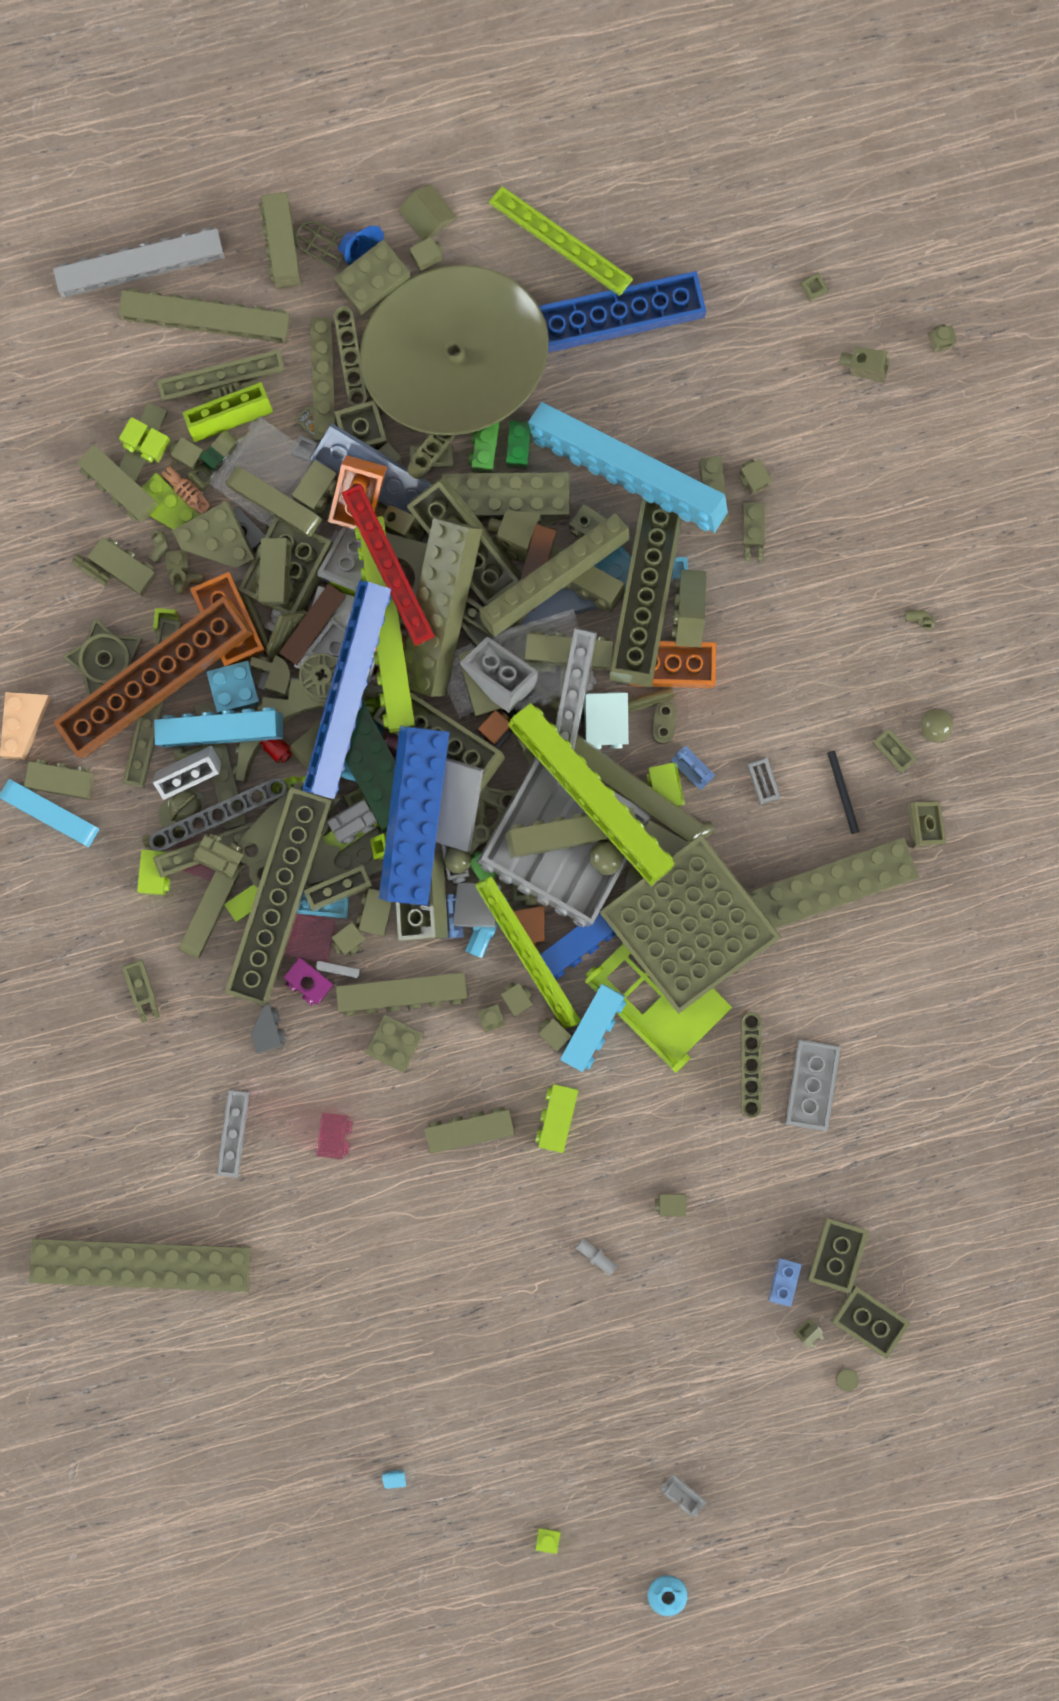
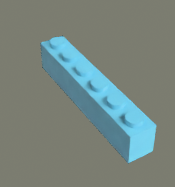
[154,707,283,748]

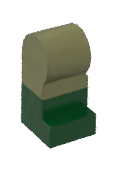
[199,430,239,473]

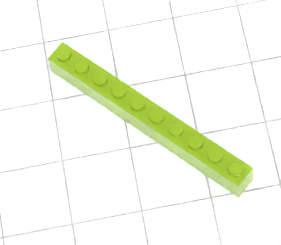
[354,516,415,733]
[508,703,675,886]

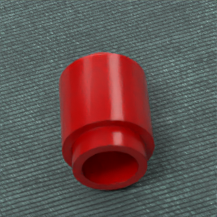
[260,739,292,763]

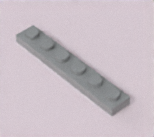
[556,628,597,750]

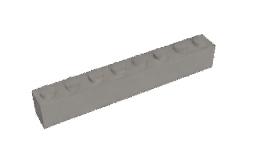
[53,227,225,298]

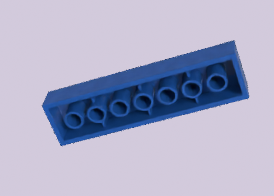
[539,271,706,353]
[379,726,449,905]

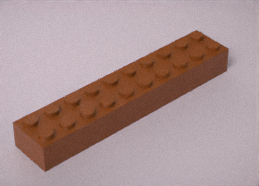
[53,596,254,758]

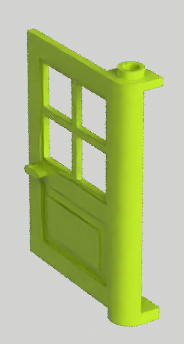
[585,943,732,1073]

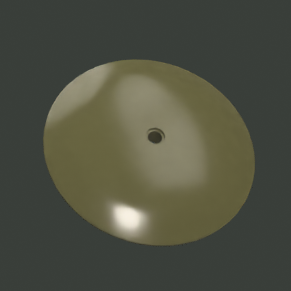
[360,265,549,435]

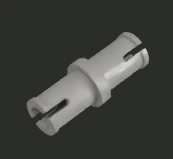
[575,1238,617,1276]

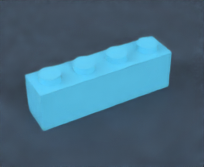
[560,983,627,1072]

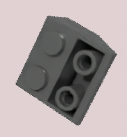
[251,1004,287,1055]

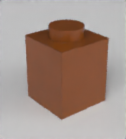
[478,710,511,746]

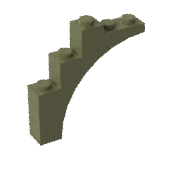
[233,679,326,783]

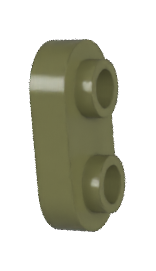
[653,701,676,744]

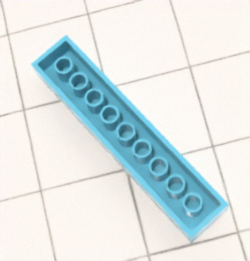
[528,402,728,533]

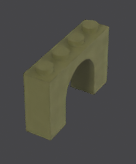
[386,533,427,630]

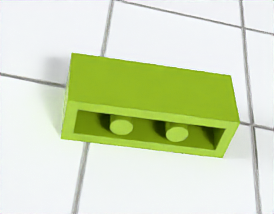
[535,1084,579,1153]

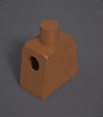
[513,906,545,949]

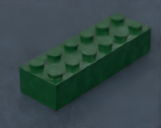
[322,698,395,832]

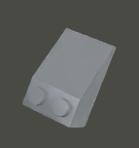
[460,637,538,712]

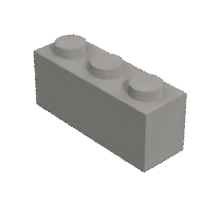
[153,746,222,800]

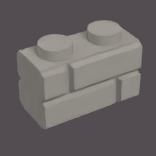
[327,799,378,845]

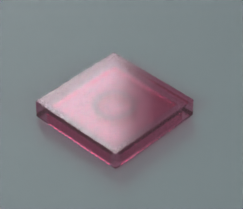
[285,914,336,963]

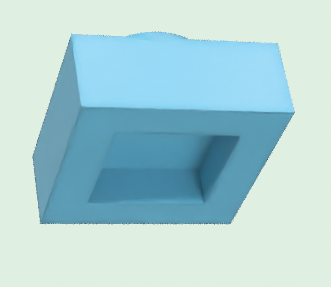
[671,557,688,580]

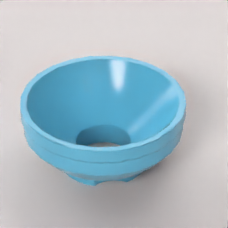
[648,1575,687,1616]

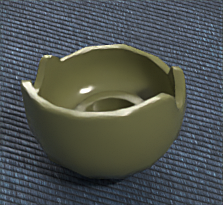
[921,708,953,743]
[590,841,623,875]

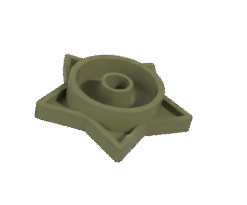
[63,619,142,697]

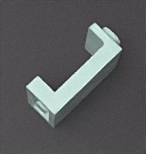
[584,692,629,749]

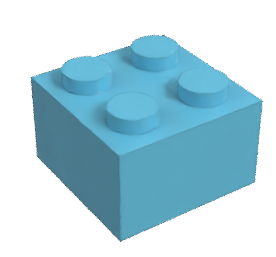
[207,661,260,715]

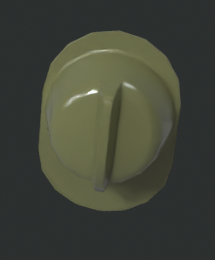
[158,787,205,831]

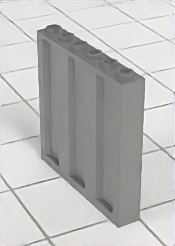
[477,756,651,927]

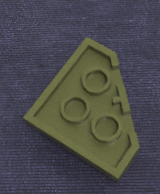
[172,501,256,568]

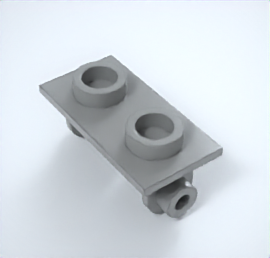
[661,1474,707,1517]

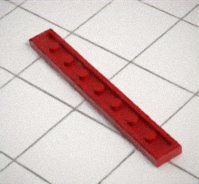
[341,484,435,646]

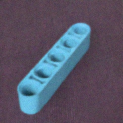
[0,779,99,847]

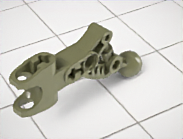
[444,786,517,874]

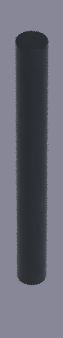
[827,751,860,834]

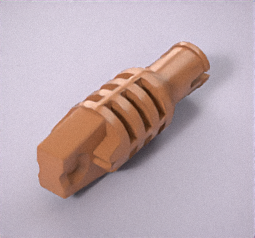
[161,466,212,514]

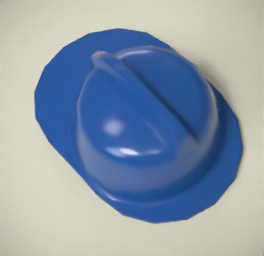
[337,225,384,265]

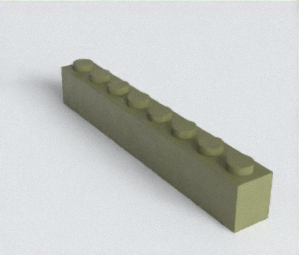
[118,288,291,344]
[479,513,629,637]

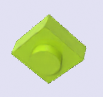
[535,1528,560,1554]

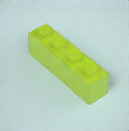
[182,382,273,442]

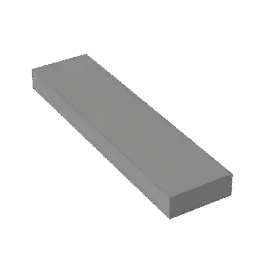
[216,1089,250,1178]

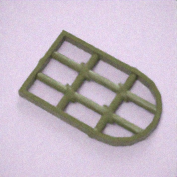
[295,220,344,270]

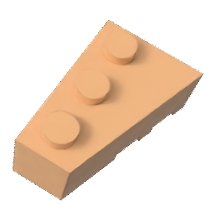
[0,692,52,760]

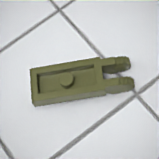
[743,503,765,562]
[122,960,160,1023]

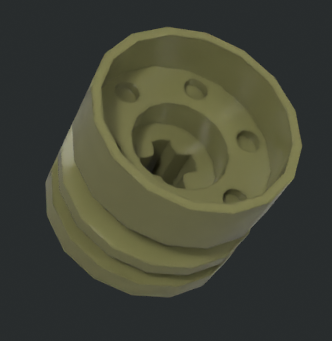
[299,653,338,703]

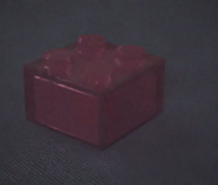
[316,1113,353,1159]

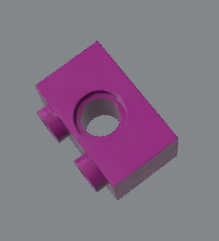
[284,958,334,1006]

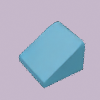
[382,1470,406,1489]

